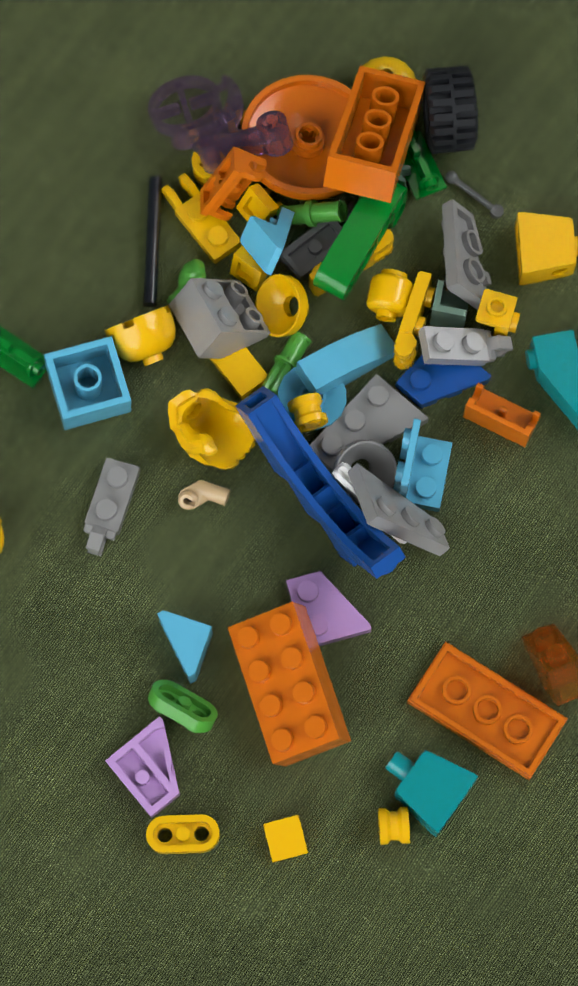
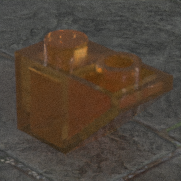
[522,623,578,706]

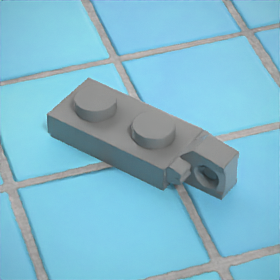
[418,326,513,366]
[84,457,141,557]

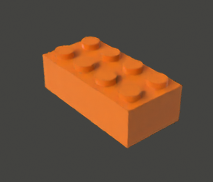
[323,66,426,203]
[228,601,351,766]

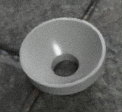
[333,440,397,504]

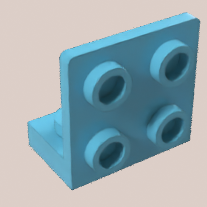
[393,418,453,512]

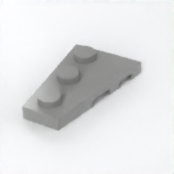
[441,199,492,310]
[310,374,429,473]
[348,463,450,556]

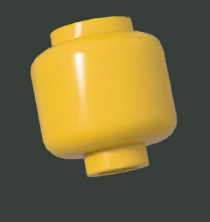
[366,269,414,322]

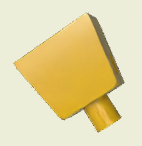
[515,212,578,285]

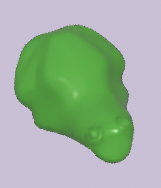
[167,259,206,304]

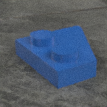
[395,355,492,409]

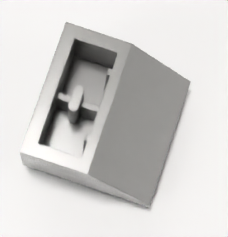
[169,278,270,359]

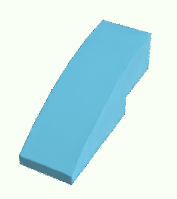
[295,324,395,395]

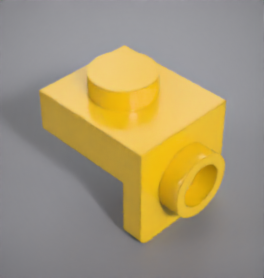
[476,289,521,336]

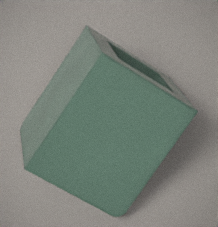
[430,279,468,328]

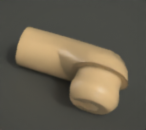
[178,480,231,510]

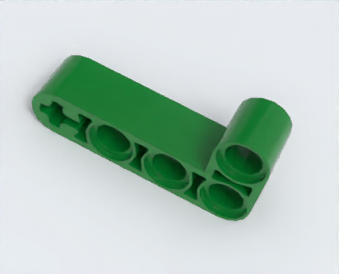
[313,183,408,301]

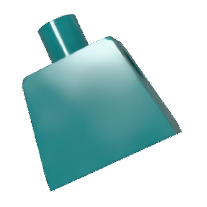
[385,750,478,837]

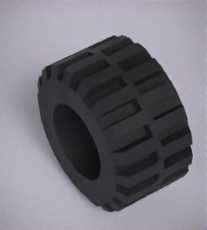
[422,65,478,154]

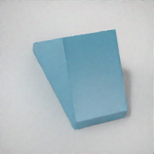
[157,610,213,684]

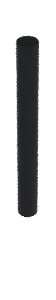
[143,176,162,307]

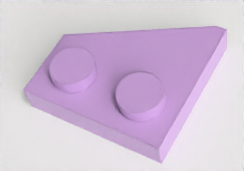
[286,571,372,646]
[105,716,180,818]

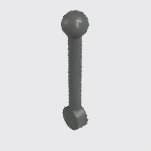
[445,171,504,219]

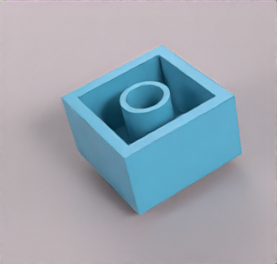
[44,336,131,430]

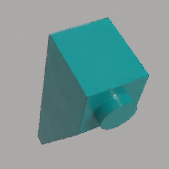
[525,330,578,430]

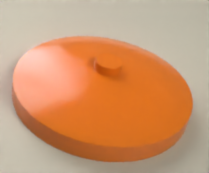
[241,75,351,200]

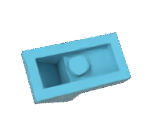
[240,207,295,275]

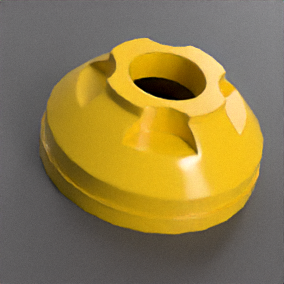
[255,274,309,337]

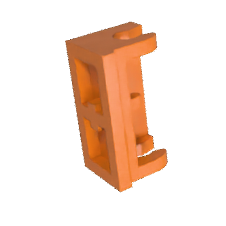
[200,146,267,221]
[463,382,541,447]

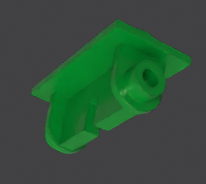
[404,130,447,200]
[0,326,47,389]

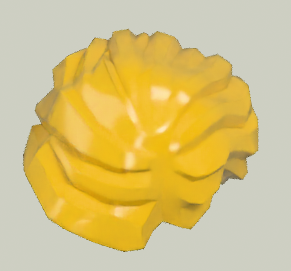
[168,388,256,470]

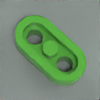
[148,680,218,733]

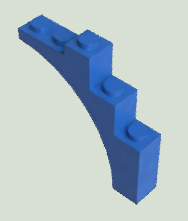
[235,386,406,579]

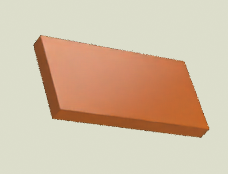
[407,641,568,780]

